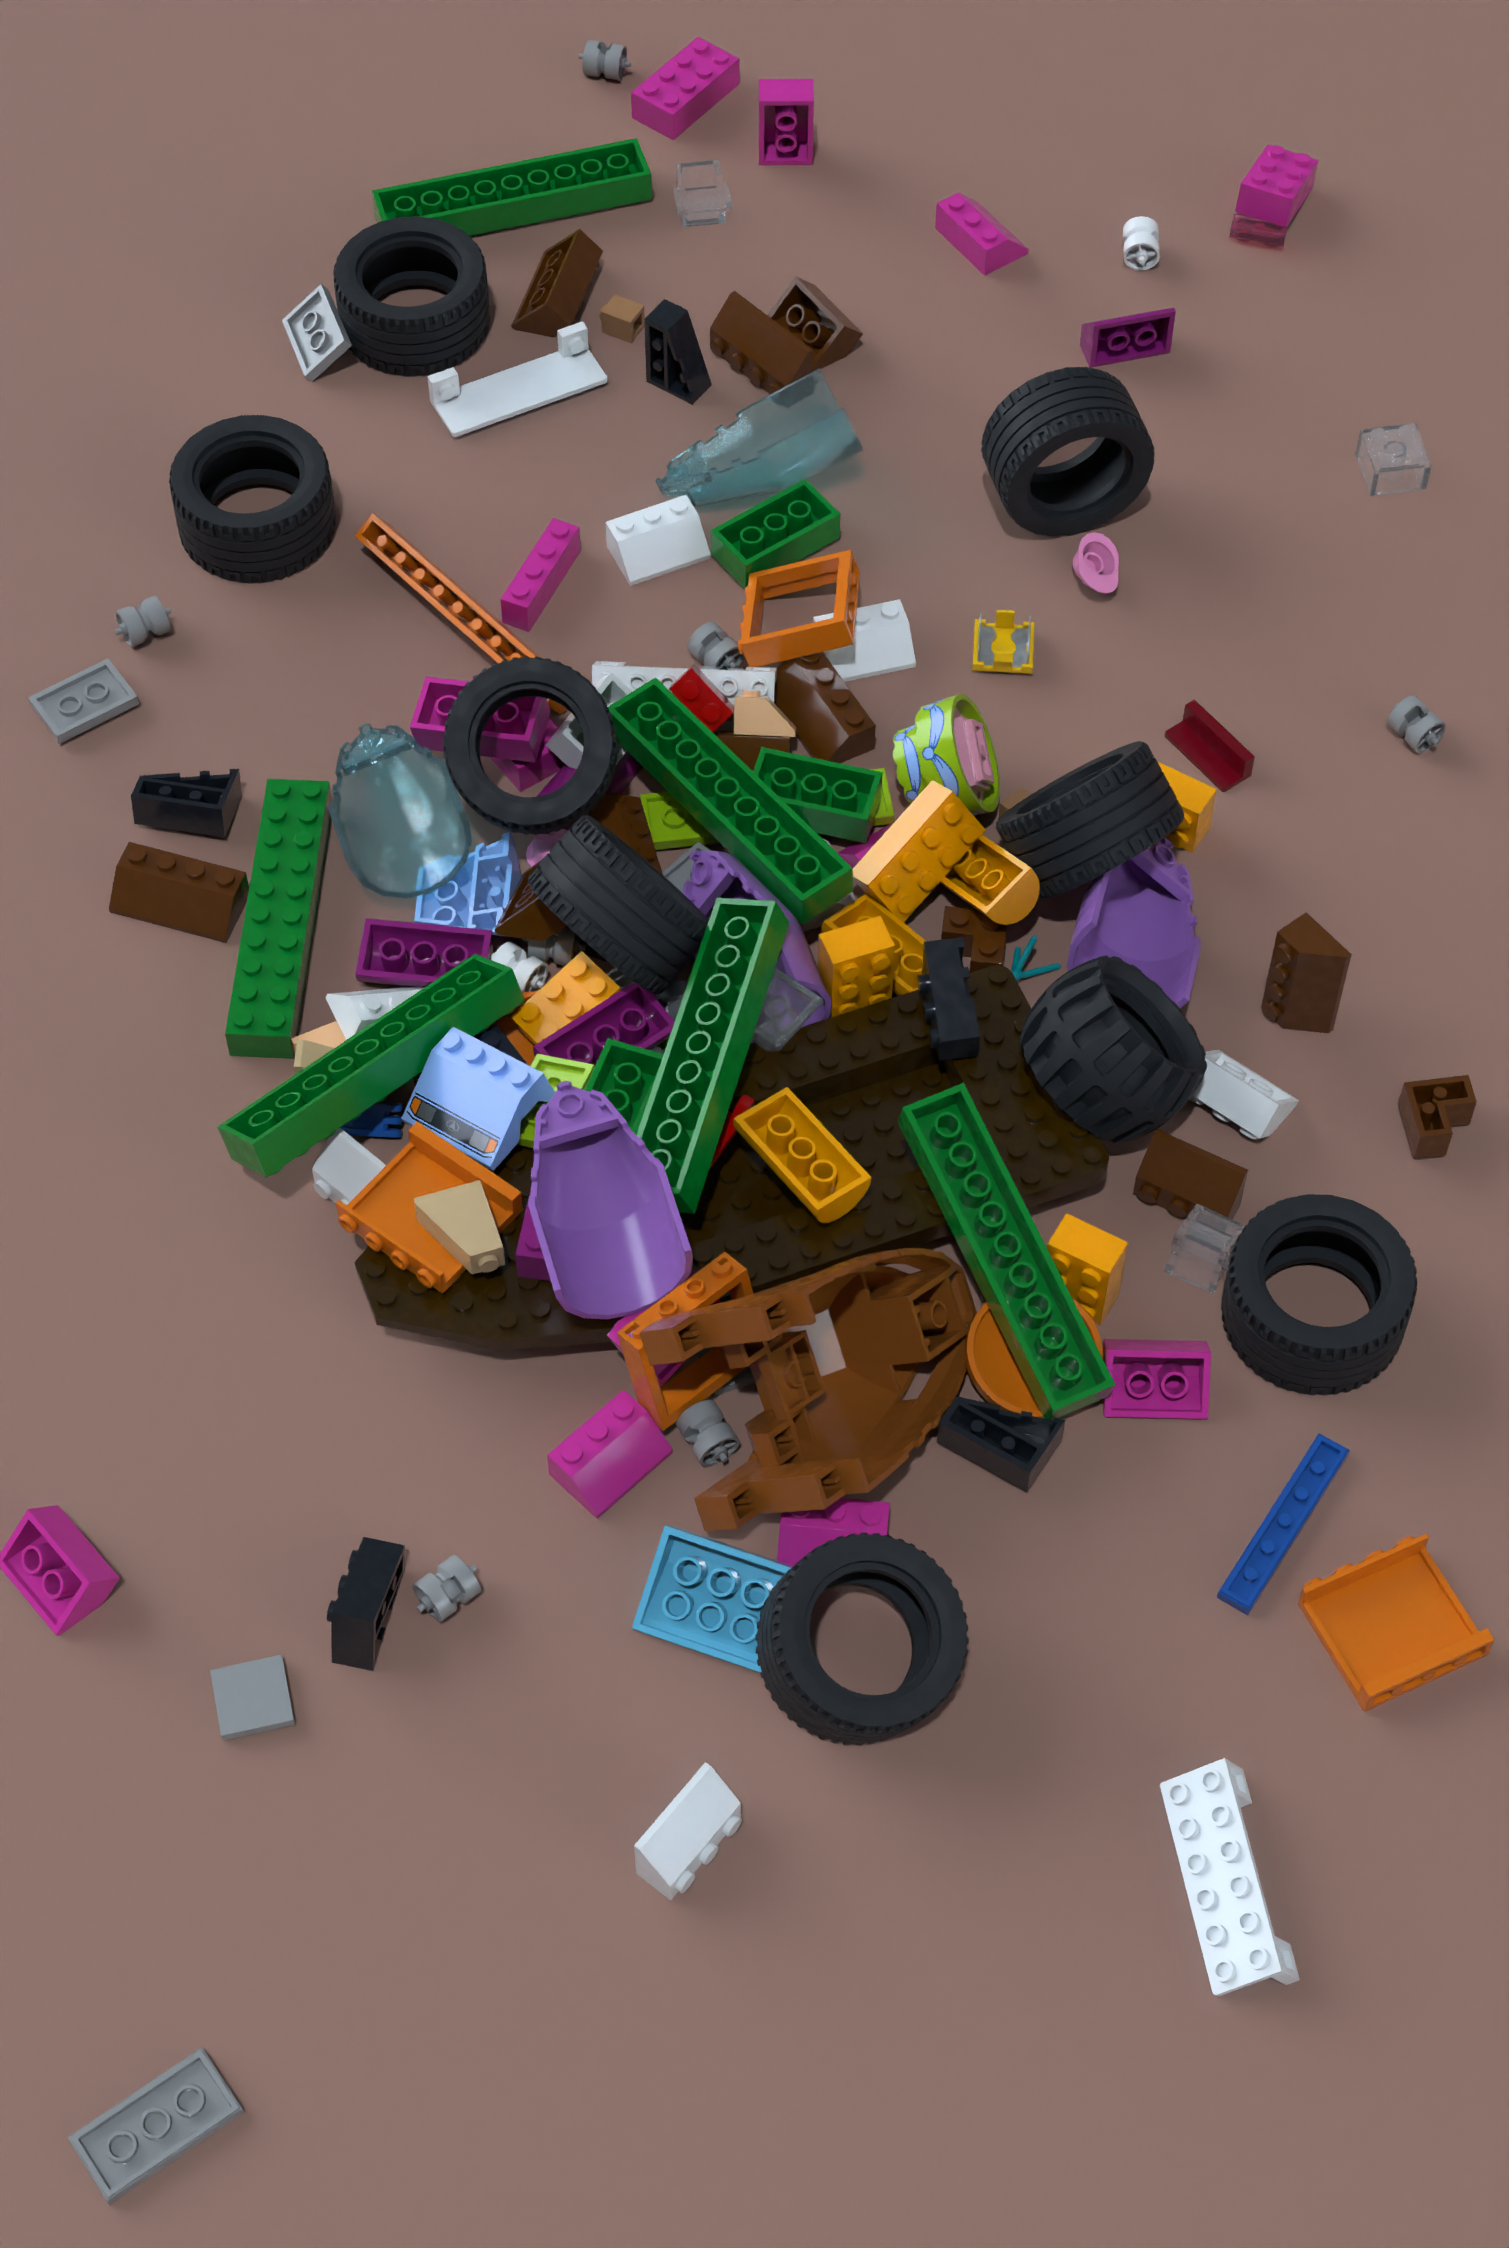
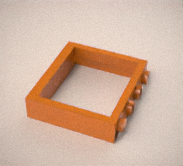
[738,549,860,667]
[617,1252,753,1431]

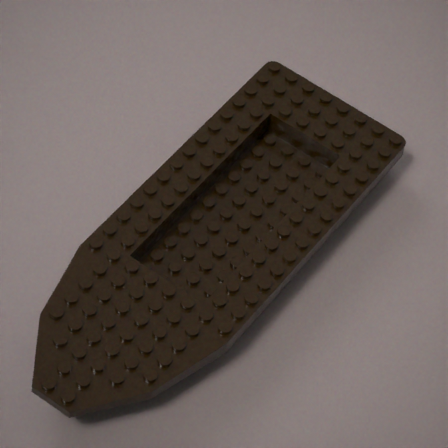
[354,965,1109,1351]

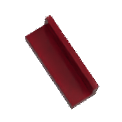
[1165,699,1255,792]

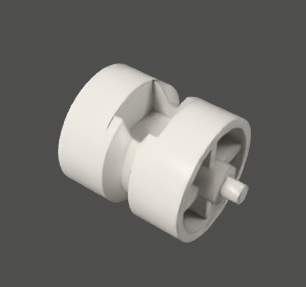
[1123,216,1160,270]
[491,942,549,992]

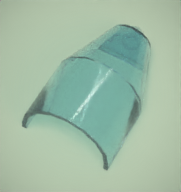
[655,368,863,507]
[328,724,472,899]

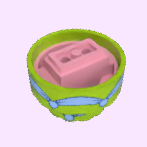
[893,694,1000,816]

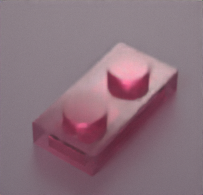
[1229,214,1288,247]

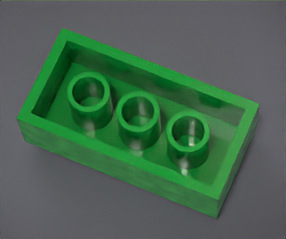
[710,479,841,589]
[753,747,883,843]
[585,1038,664,1135]

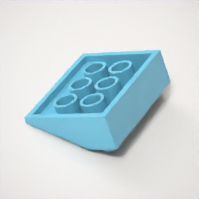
[632,1525,793,1672]

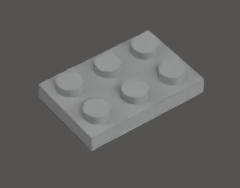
[282,284,352,381]
[28,658,139,744]

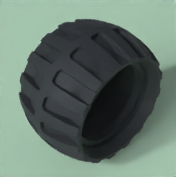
[1020,955,1207,1144]

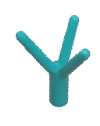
[1011,935,1061,982]

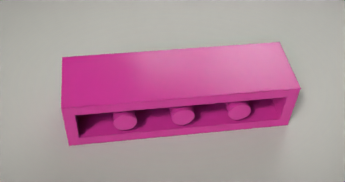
[500,518,581,632]

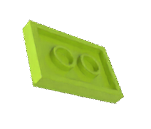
[517,1054,595,1148]

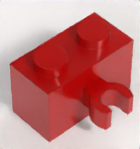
[669,664,734,732]

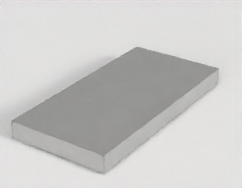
[67,2047,244,2205]

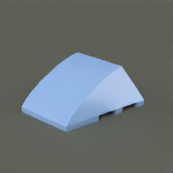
[414,831,521,936]

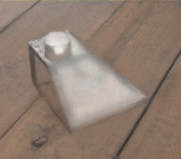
[752,968,824,1051]

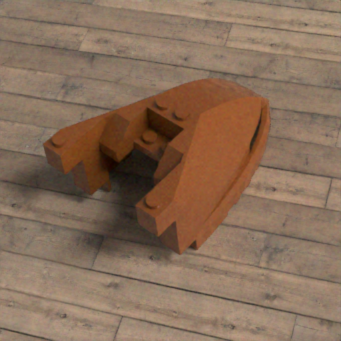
[639,1248,977,1531]

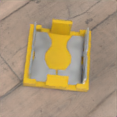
[972,610,1035,674]

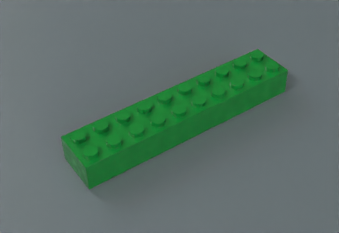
[372,138,652,236]
[608,677,853,924]
[225,779,333,1059]
[636,898,790,1214]
[217,954,525,1177]
[898,1083,1116,1421]

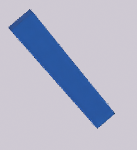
[1217,1433,1350,1615]

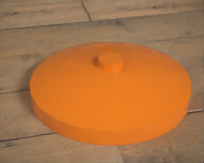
[965,1299,1103,1419]

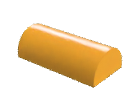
[939,835,1040,925]
[822,893,926,996]
[733,1087,871,1223]

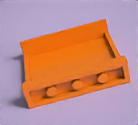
[336,1122,523,1293]
[1298,1533,1495,1712]

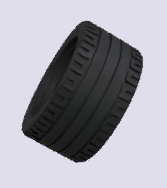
[333,216,490,376]
[981,367,1155,536]
[169,415,336,583]
[443,656,618,835]
[996,741,1184,899]
[528,815,709,995]
[1221,1194,1418,1395]
[755,1532,969,1745]

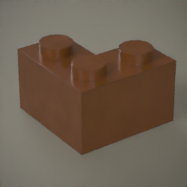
[941,906,1007,973]
[1398,1075,1477,1159]

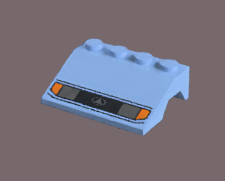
[401,1027,555,1171]

